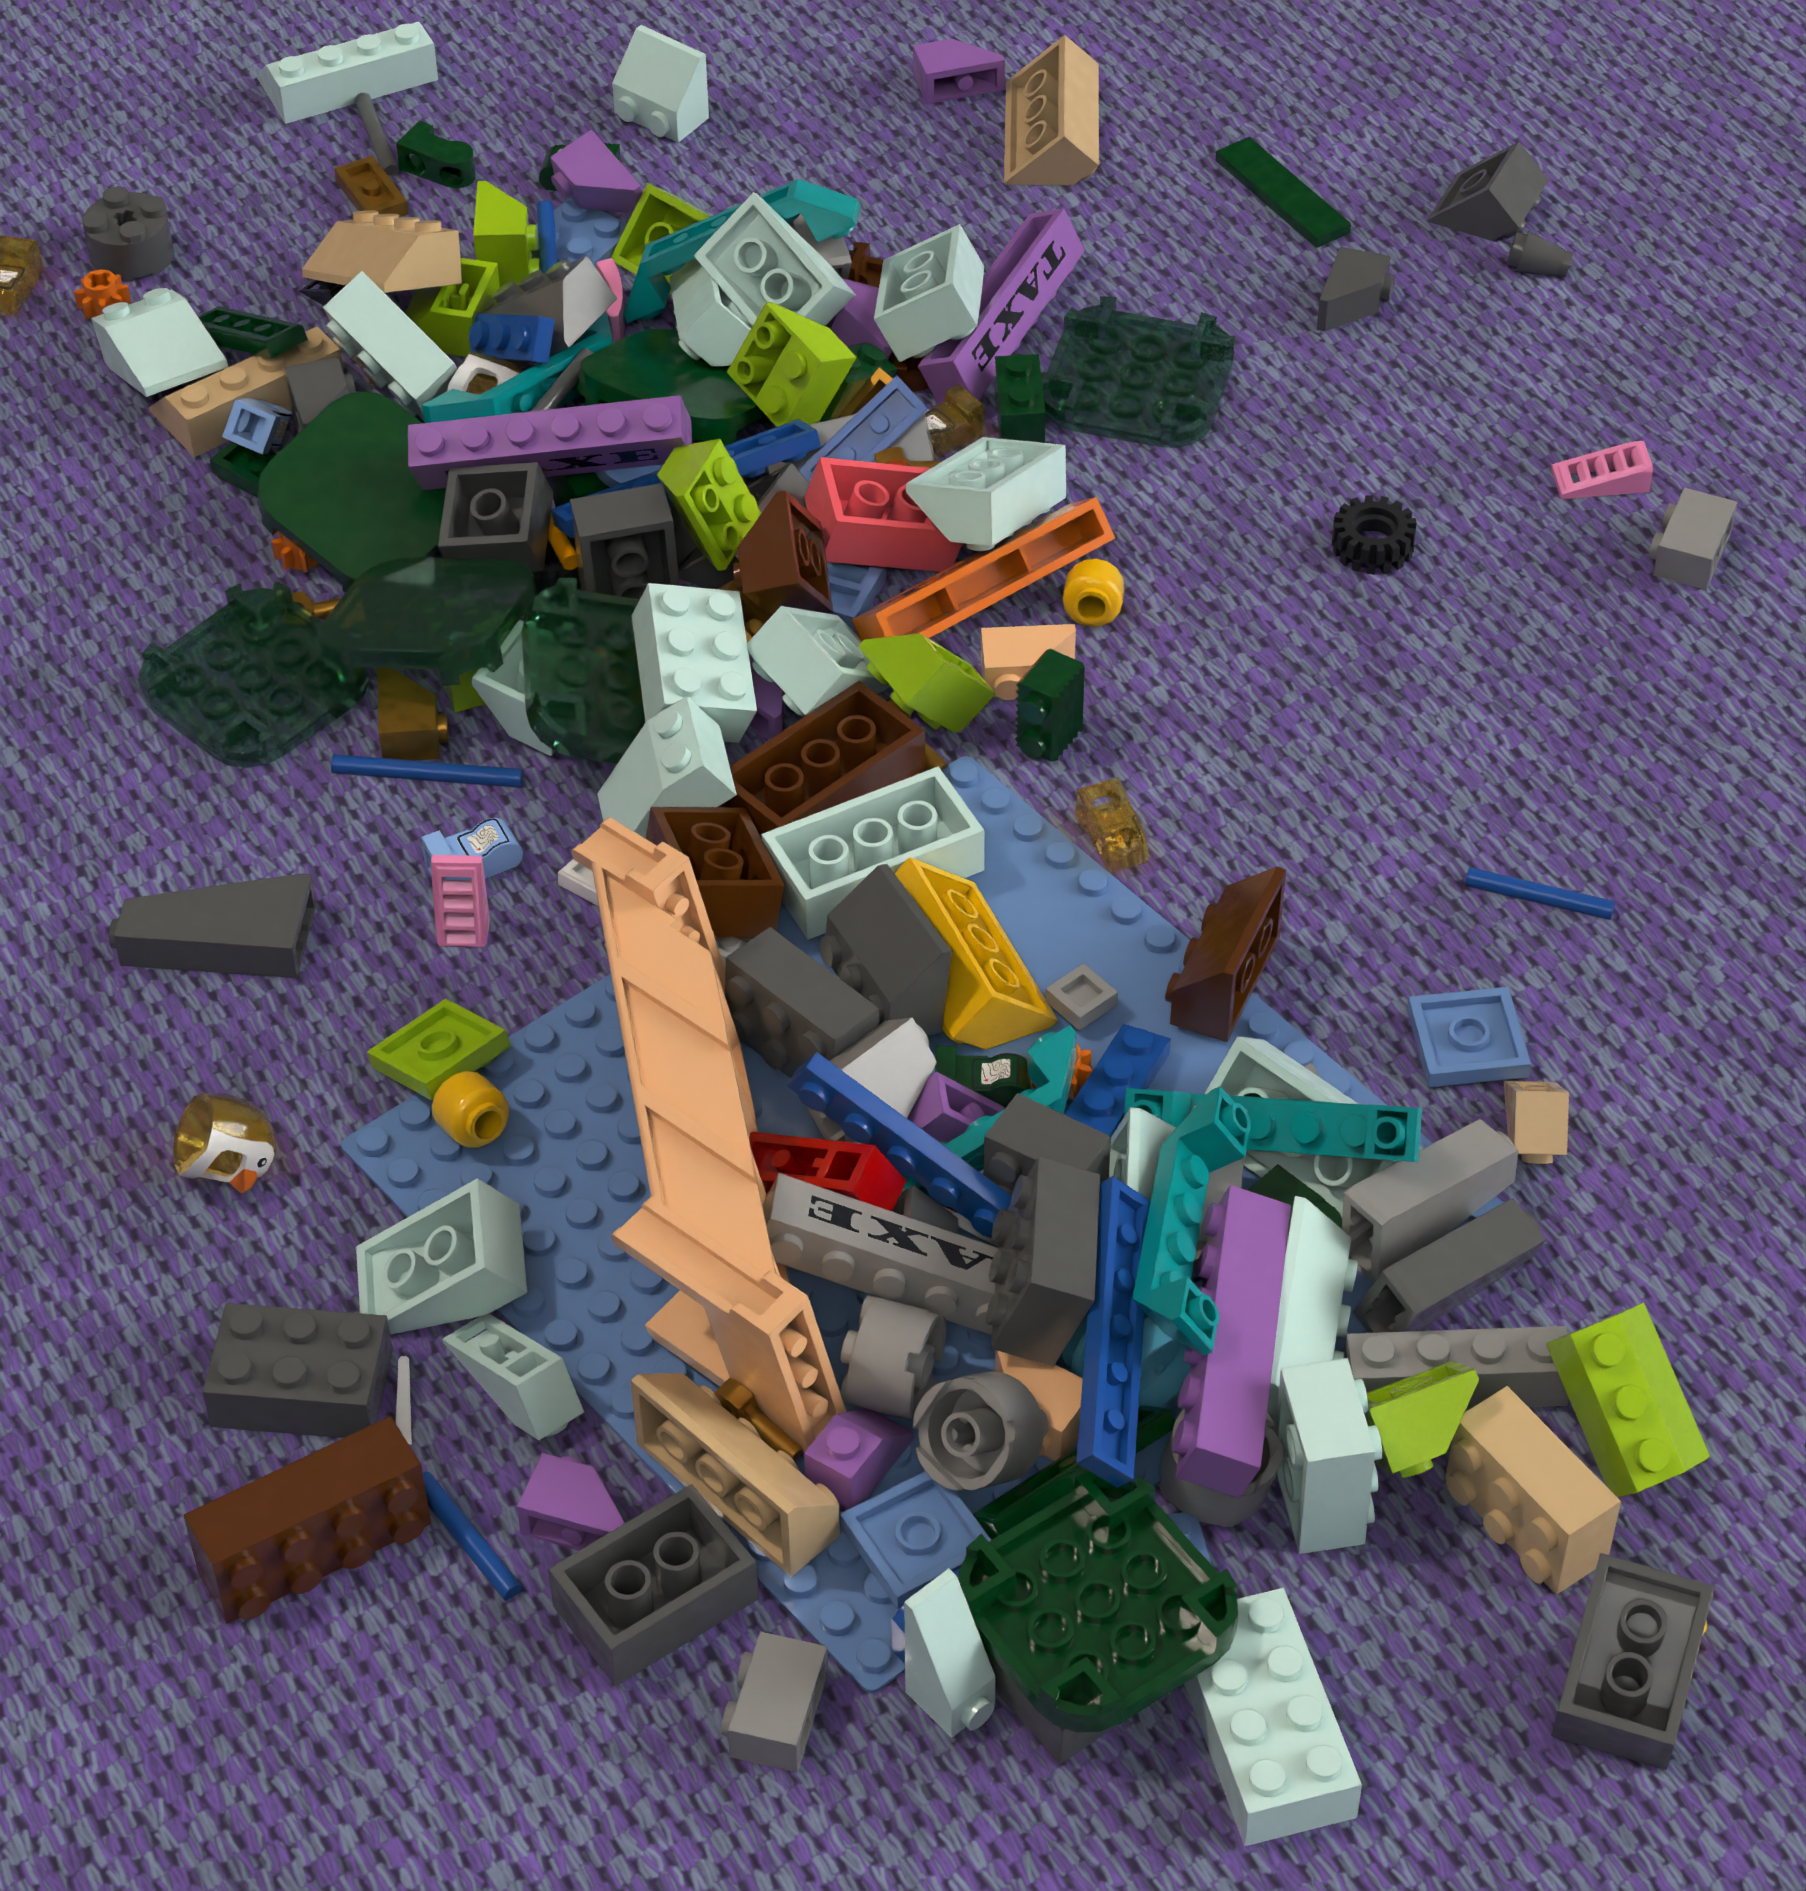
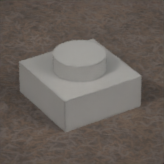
[1046,963,1118,1031]

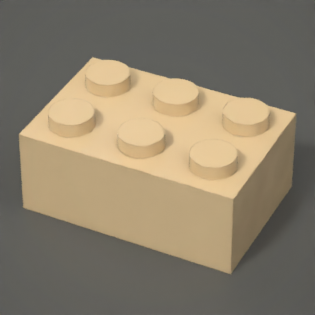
[1445,1386,1621,1595]

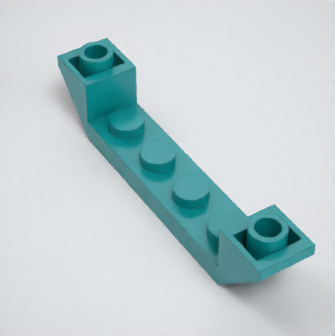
[623,179,861,323]
[422,312,612,423]
[901,1025,1077,1199]
[1132,1086,1251,1356]
[1124,1088,1422,1162]

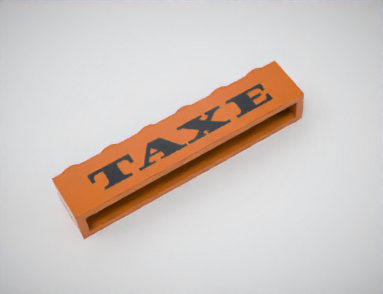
[851,497,1115,641]

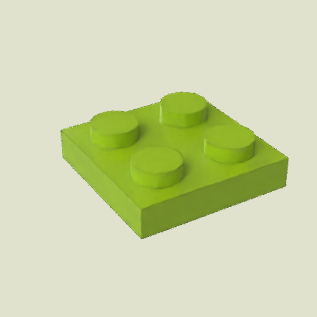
[367,998,511,1101]

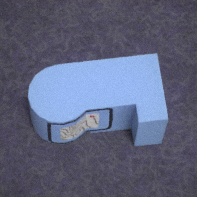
[222,398,292,454]
[421,818,523,880]

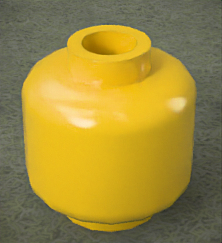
[1062,559,1125,627]
[432,1071,510,1148]

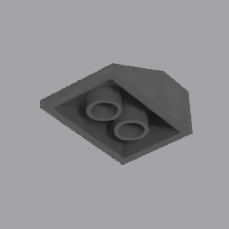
[1551,1553,1715,1770]

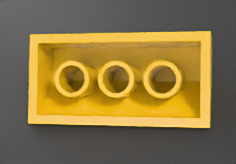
[894,857,1058,1050]

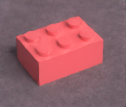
[804,457,963,572]

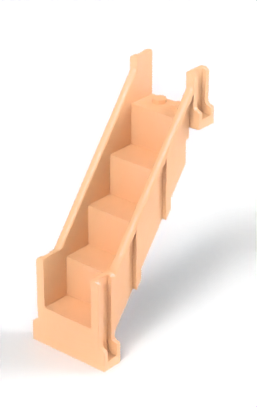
[571,817,846,1453]

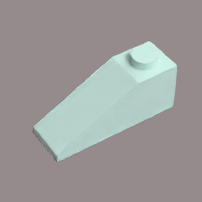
[442,1314,584,1440]
[904,1568,995,1738]

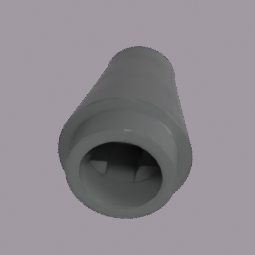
[1506,230,1573,277]

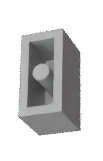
[1649,487,1737,590]
[721,1631,828,1772]

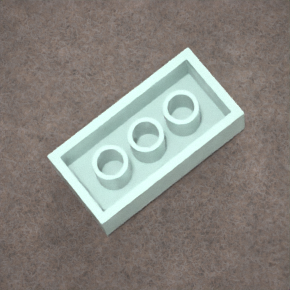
[761,766,984,940]
[1184,1588,1362,1847]

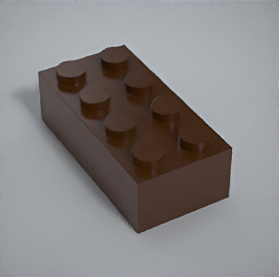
[718,681,925,839]
[184,1416,431,1624]

